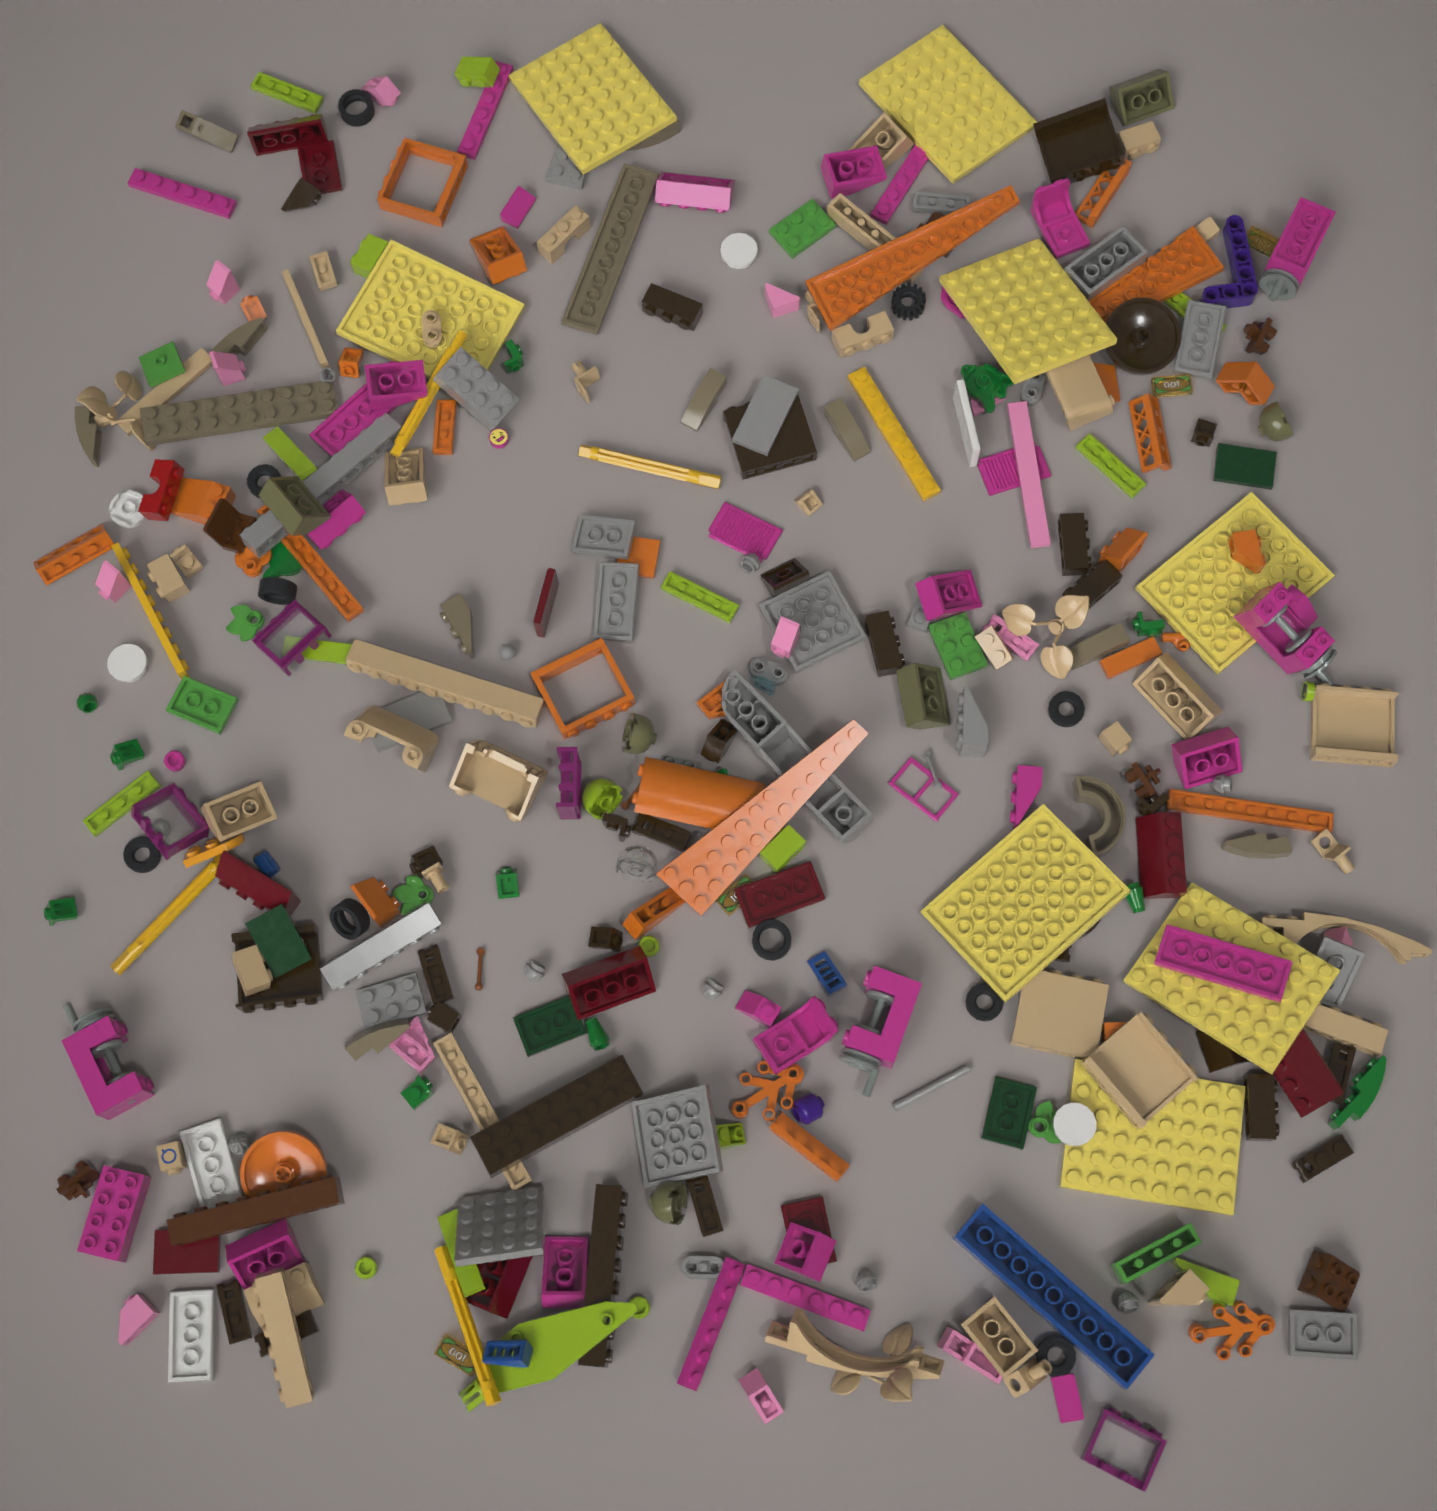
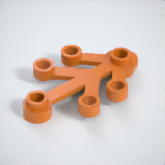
[731,1061,804,1122]
[1188,1300,1275,1361]

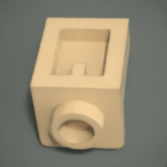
[170,544,204,579]
[430,1123,469,1155]

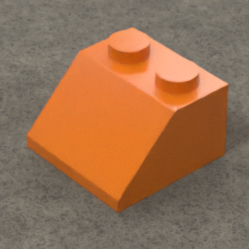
[1099,527,1148,573]
[350,877,401,928]

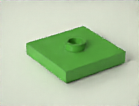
[139,341,186,388]

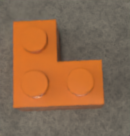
[1215,361,1275,405]

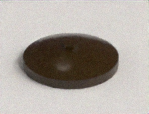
[1105,298,1181,375]

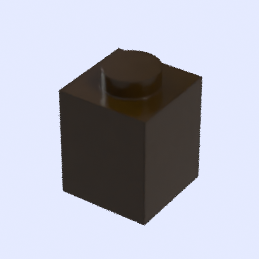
[427,1001,462,1034]

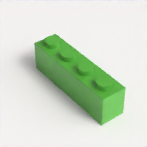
[1111,1223,1202,1285]

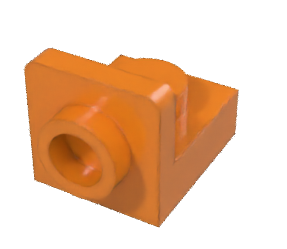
[240,295,267,322]
[339,347,364,378]

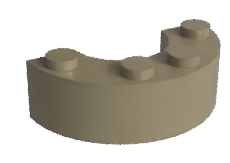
[1072,776,1126,858]

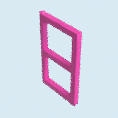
[888,757,959,822]

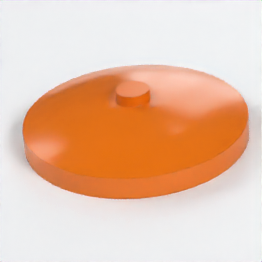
[240,1130,328,1199]

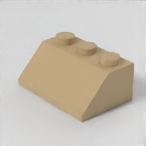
[201,781,278,842]
[243,1262,325,1330]
[1147,1269,1209,1307]
[961,1296,1038,1379]

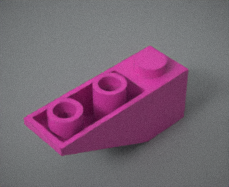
[1010,765,1043,829]

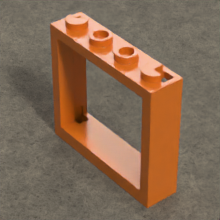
[377,138,468,227]
[530,638,636,740]

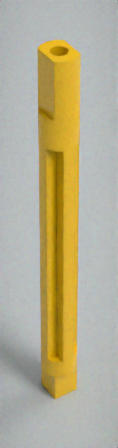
[389,330,468,458]
[578,444,722,489]
[110,854,221,975]
[434,1246,502,1407]

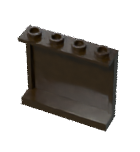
[1033,98,1125,184]
[723,395,817,480]
[231,923,324,1013]

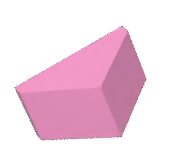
[765,283,801,318]

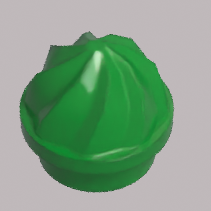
[77,692,97,713]

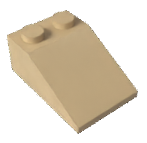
[849,113,914,169]
[384,447,428,506]

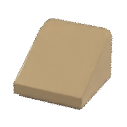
[1195,216,1220,243]
[794,489,824,516]

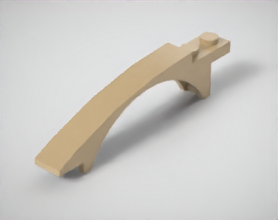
[1258,912,1432,964]
[765,1308,945,1379]

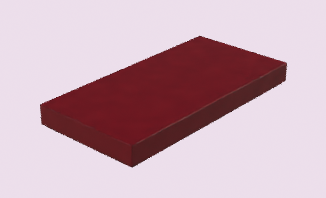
[734,861,826,929]

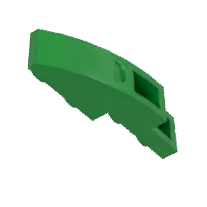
[1327,1055,1387,1130]

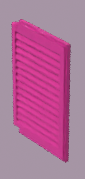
[977,442,1052,496]
[708,502,783,562]

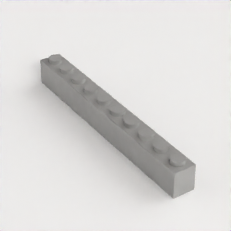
[240,413,402,559]

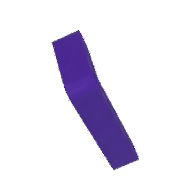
[1199,215,1258,309]

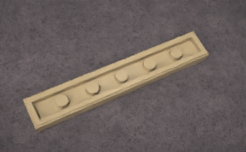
[282,269,330,373]
[117,347,213,436]

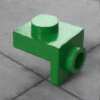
[504,339,524,374]
[1132,611,1165,637]

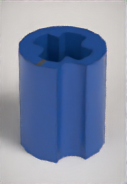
[254,851,280,878]

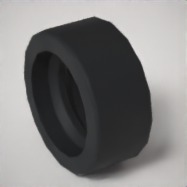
[338,89,375,127]
[258,577,297,605]
[330,898,370,940]
[752,919,791,961]

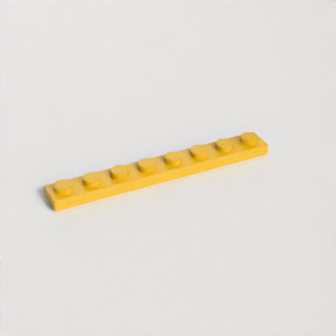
[848,367,941,502]
[111,542,190,679]

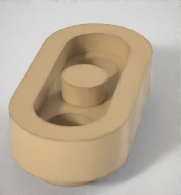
[422,310,442,348]

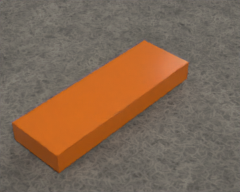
[433,399,457,455]
[1099,636,1163,680]

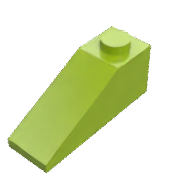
[1171,1257,1240,1308]

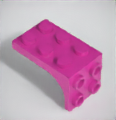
[1030,178,1090,259]
[752,995,838,1075]

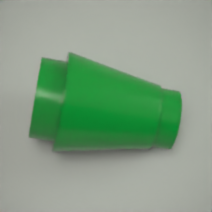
[1125,882,1145,914]
[586,1018,610,1051]

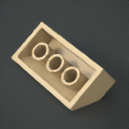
[1132,653,1223,740]

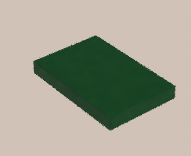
[1213,443,1277,490]
[245,903,313,978]
[513,996,587,1057]
[981,1076,1037,1150]

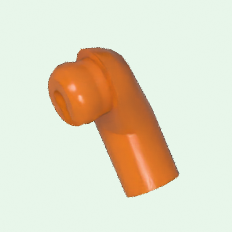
[1161,632,1190,651]

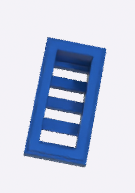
[807,951,847,997]
[482,1340,533,1368]

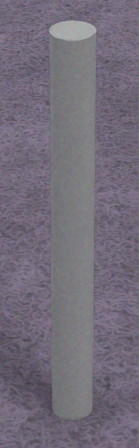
[892,1064,971,1111]

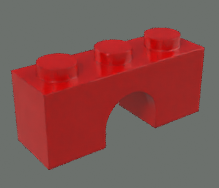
[138,459,185,521]

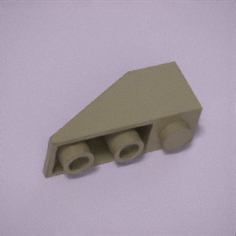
[175,110,239,153]
[440,594,474,659]

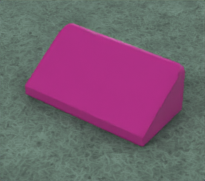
[500,186,536,229]
[1051,1373,1085,1423]

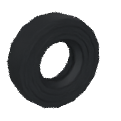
[247,464,282,498]
[1048,691,1085,728]
[123,836,162,873]
[965,983,1004,1021]
[1036,1335,1076,1376]

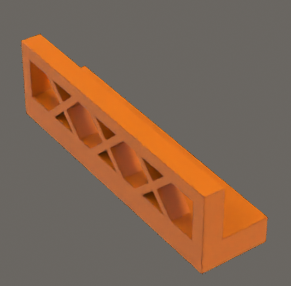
[1075,159,1132,228]
[1129,393,1172,473]
[33,524,114,586]
[769,1112,850,1183]

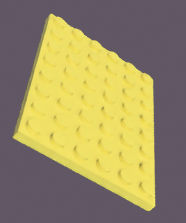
[508,23,677,175]
[859,25,1037,184]
[939,238,1117,384]
[336,240,525,379]
[1135,492,1335,675]
[920,804,1130,1003]
[1124,882,1341,1075]
[1059,1059,1245,1216]

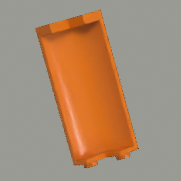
[632,757,765,829]

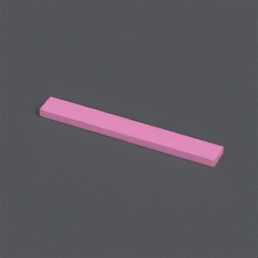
[1007,401,1051,548]

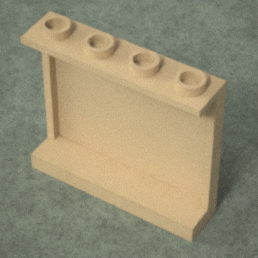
[1310,683,1399,768]
[1010,970,1109,1060]
[1080,1012,1199,1129]

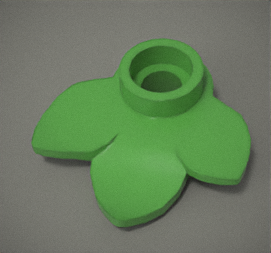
[226,605,265,642]
[392,875,434,915]
[1028,1101,1062,1144]

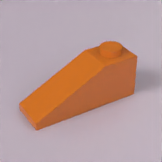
[622,888,686,940]

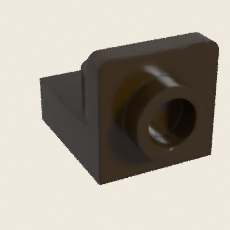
[1191,418,1217,447]
[1135,792,1170,816]
[602,813,631,842]
[409,845,443,879]
[588,926,623,952]

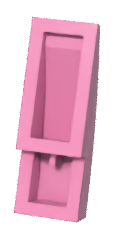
[936,1327,1002,1384]

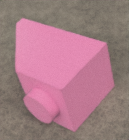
[361,76,401,106]
[207,260,240,305]
[209,351,246,386]
[95,560,131,603]
[771,616,800,658]
[118,1294,160,1346]
[739,1368,784,1424]

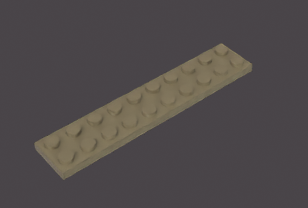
[562,163,659,335]
[140,381,338,446]

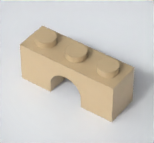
[537,205,591,265]
[832,311,894,358]

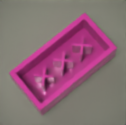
[77,1165,152,1263]

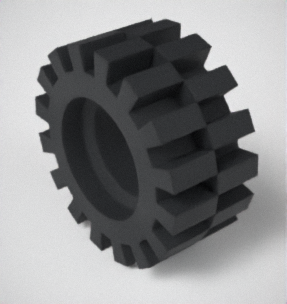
[891,283,926,321]

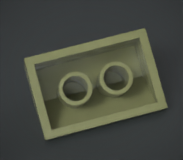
[1109,69,1175,126]
[259,476,331,536]
[896,663,951,730]

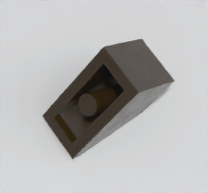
[281,177,322,212]
[700,719,738,763]

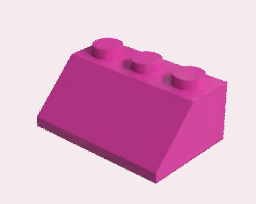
[305,489,366,550]
[1171,727,1243,790]
[225,1219,305,1290]

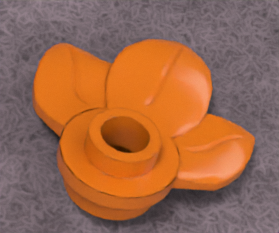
[235,547,272,577]

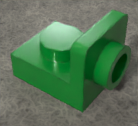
[110,738,145,771]
[496,866,520,899]
[44,897,78,926]
[400,1075,434,1110]

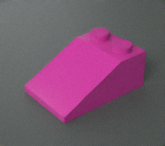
[820,146,887,199]
[365,360,427,410]
[915,569,983,621]
[541,1236,588,1308]

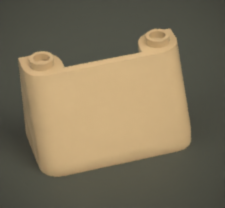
[1044,354,1115,431]
[344,705,439,773]
[449,739,548,822]

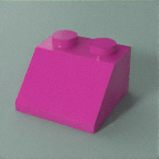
[774,1222,836,1282]

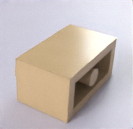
[1117,121,1161,159]
[146,553,190,603]
[232,945,273,996]

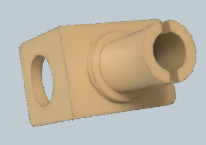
[804,291,821,333]
[571,361,600,404]
[1311,829,1355,874]
[421,862,449,894]
[1003,1359,1052,1398]

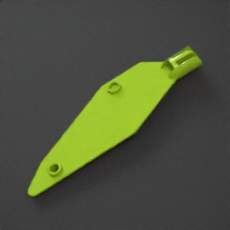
[458,1302,638,1412]

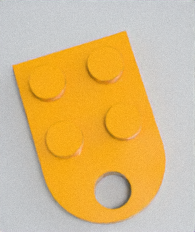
[183,833,245,868]

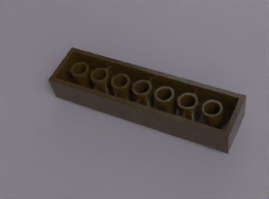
[470,1055,643,1179]
[578,1184,628,1368]

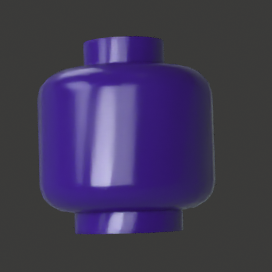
[792,1093,825,1125]

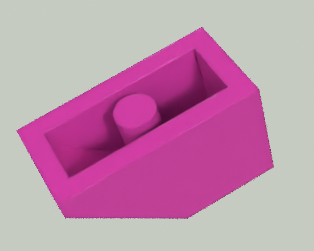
[1287,584,1318,628]
[735,990,782,1028]

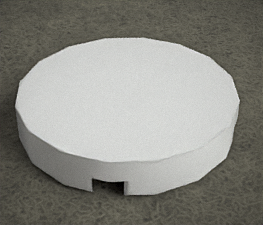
[720,233,758,269]
[109,490,146,528]
[107,644,148,683]
[1053,1103,1096,1146]

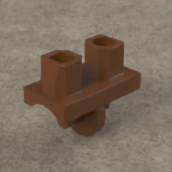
[1243,317,1277,355]
[1124,762,1161,799]
[56,1160,100,1201]

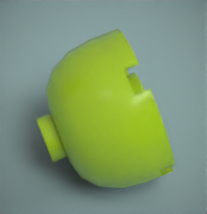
[582,778,622,819]

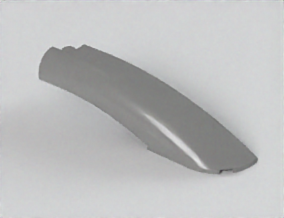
[721,669,874,844]

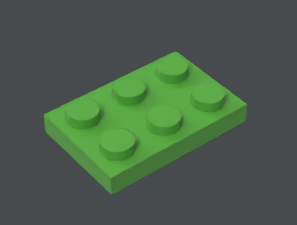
[769,199,836,259]
[928,612,988,680]
[165,676,239,735]

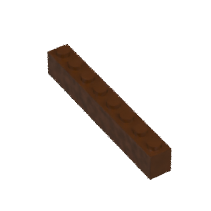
[167,1174,345,1246]

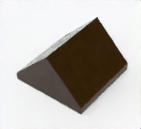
[760,558,810,598]
[1196,1030,1250,1073]

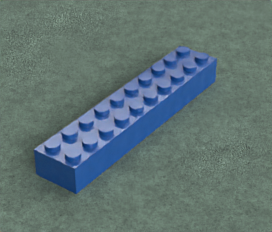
[952,1204,1155,1389]

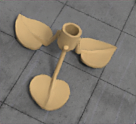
[76,371,155,451]
[1002,595,1089,679]
[831,1324,913,1402]

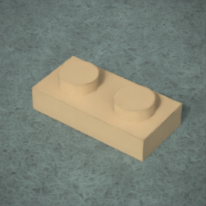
[309,251,338,291]
[975,625,1014,670]

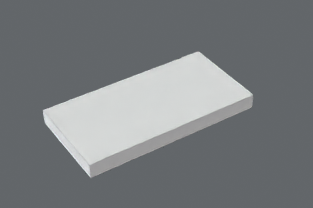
[953,379,981,467]
[180,1118,244,1209]
[168,1289,215,1382]

